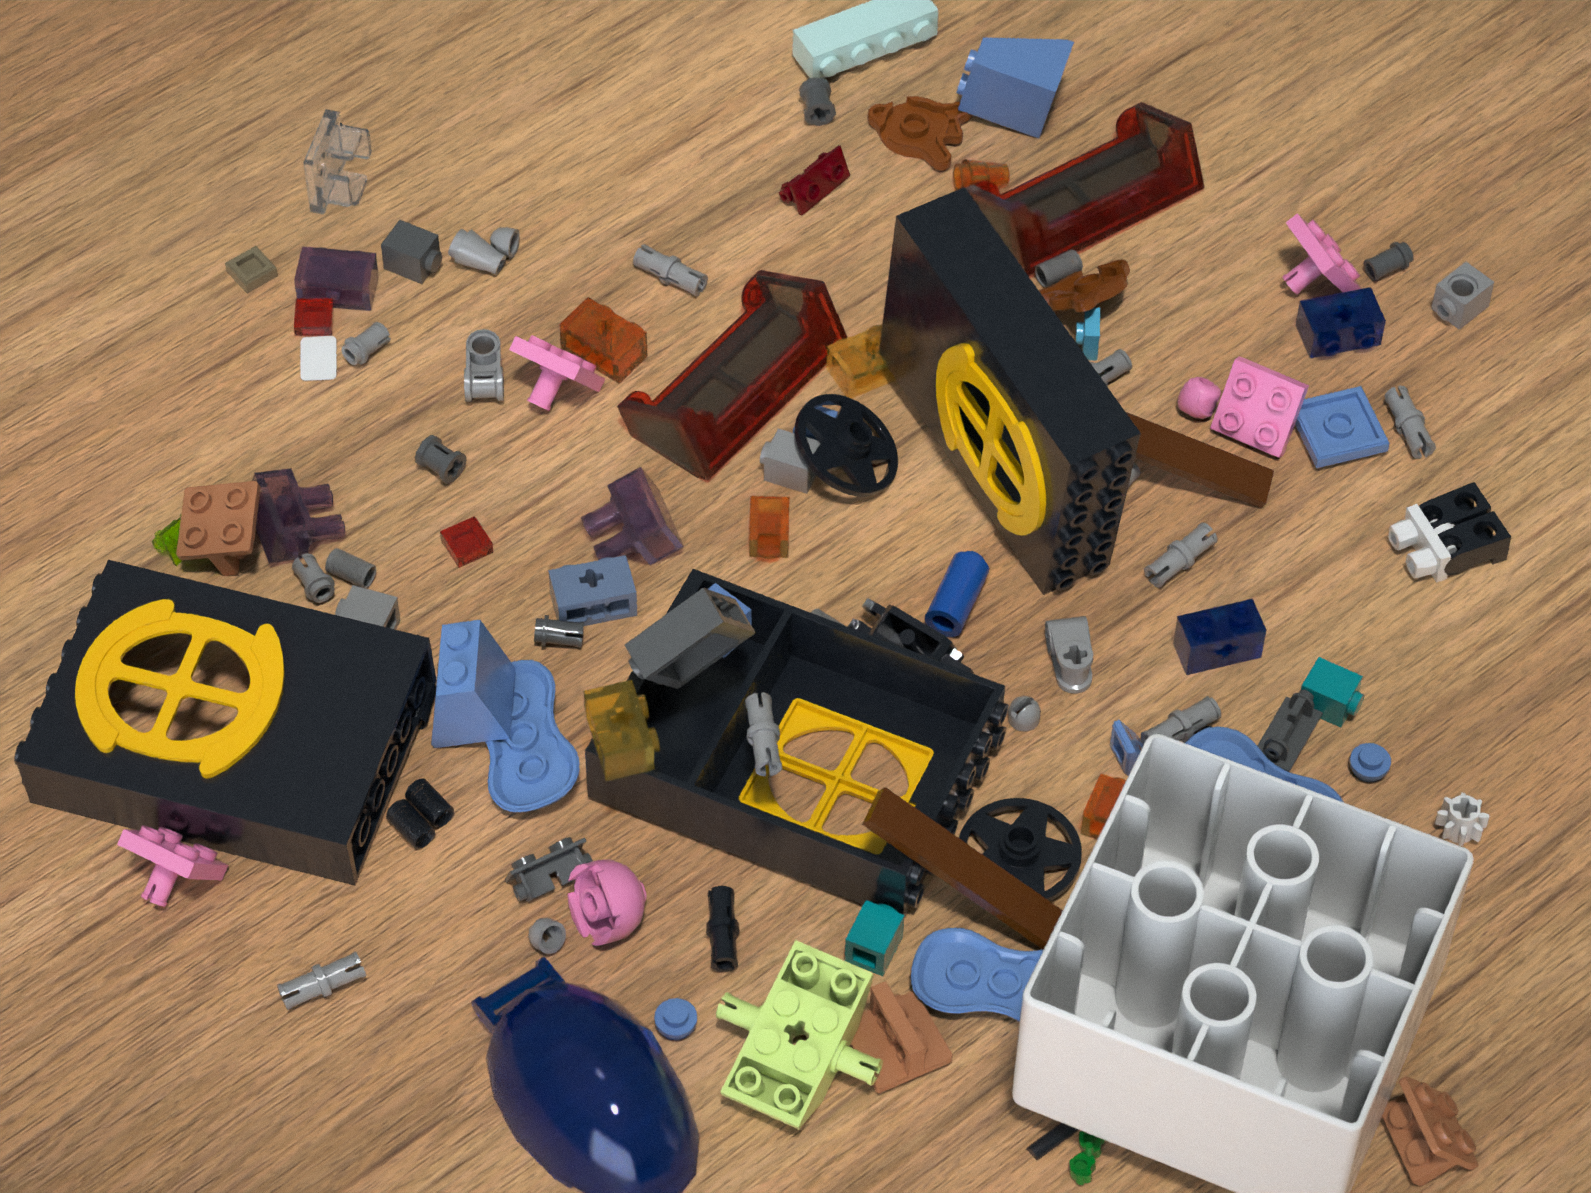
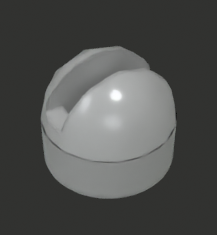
[490,227,520,258]
[1008,695,1041,732]
[528,918,566,954]

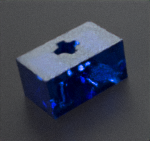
[1296,287,1386,359]
[1173,599,1266,675]

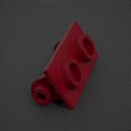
[779,145,851,216]

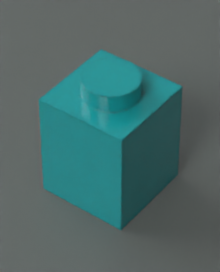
[1301,657,1365,728]
[845,900,904,976]

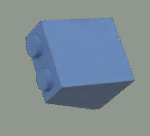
[956,38,1074,139]
[431,620,515,748]

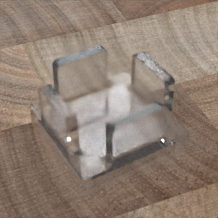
[303,109,372,214]

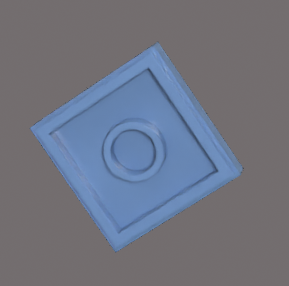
[1295,386,1390,468]

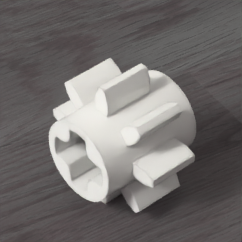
[1435,792,1489,846]

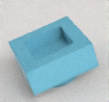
[1075,307,1100,361]

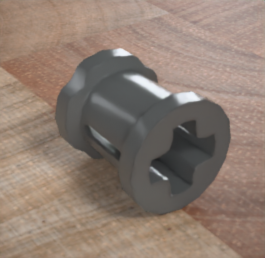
[799,77,836,126]
[415,435,467,484]

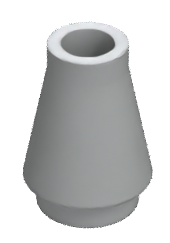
[448,229,506,275]

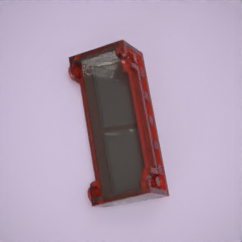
[966,102,1205,276]
[617,270,849,480]

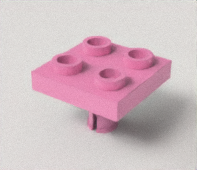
[1282,213,1364,301]
[509,335,605,411]
[1210,356,1309,458]
[117,825,228,907]

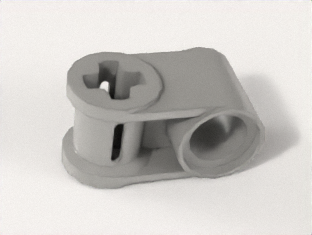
[464,329,504,402]
[1045,616,1093,694]

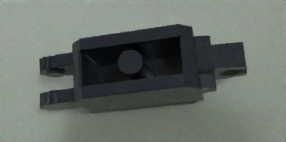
[848,598,974,673]

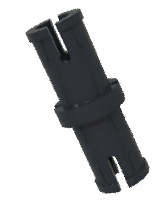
[706,886,739,972]

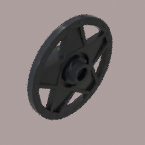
[795,394,898,497]
[959,798,1082,901]

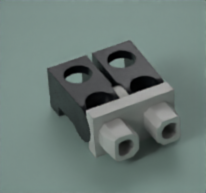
[1388,482,1511,583]

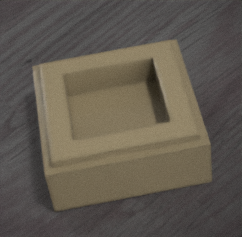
[225,246,278,293]

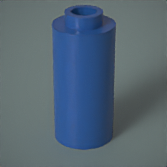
[925,551,990,637]

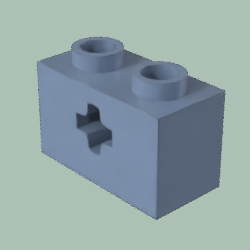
[548,555,637,626]

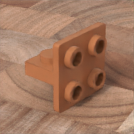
[176,481,261,576]
[850,981,953,1093]
[1382,1076,1479,1187]

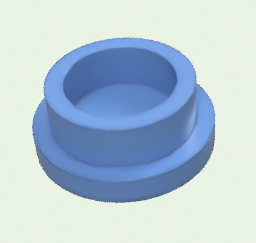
[1350,743,1391,783]
[654,998,697,1040]

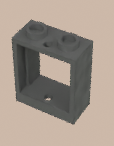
[625,588,756,689]

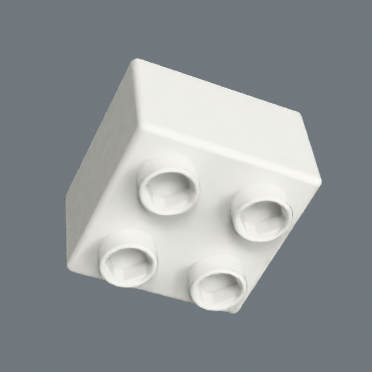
[1012,734,1474,1193]

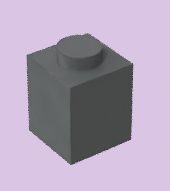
[381,220,442,284]

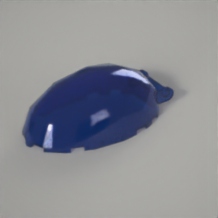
[471,957,700,1193]

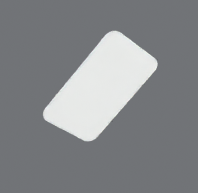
[300,336,336,381]

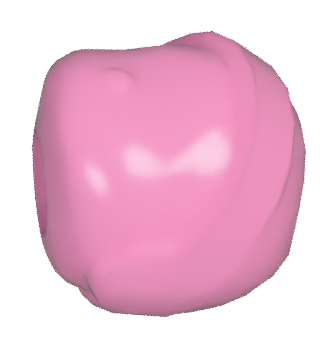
[1177,377,1221,419]

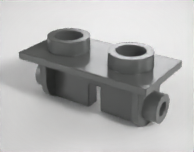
[1257,690,1323,772]
[505,837,593,902]

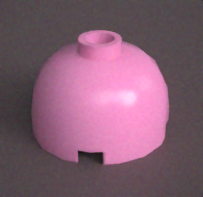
[568,859,646,946]

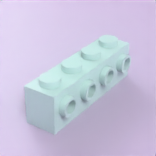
[793,0,938,78]

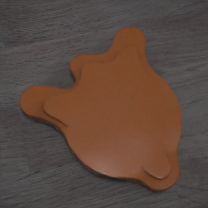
[868,96,973,171]
[1039,259,1130,312]

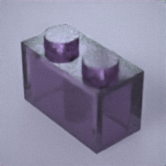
[294,246,379,311]

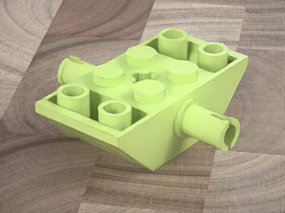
[716,940,883,1129]

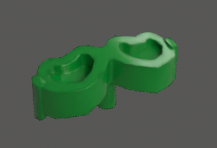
[1069,1131,1106,1186]

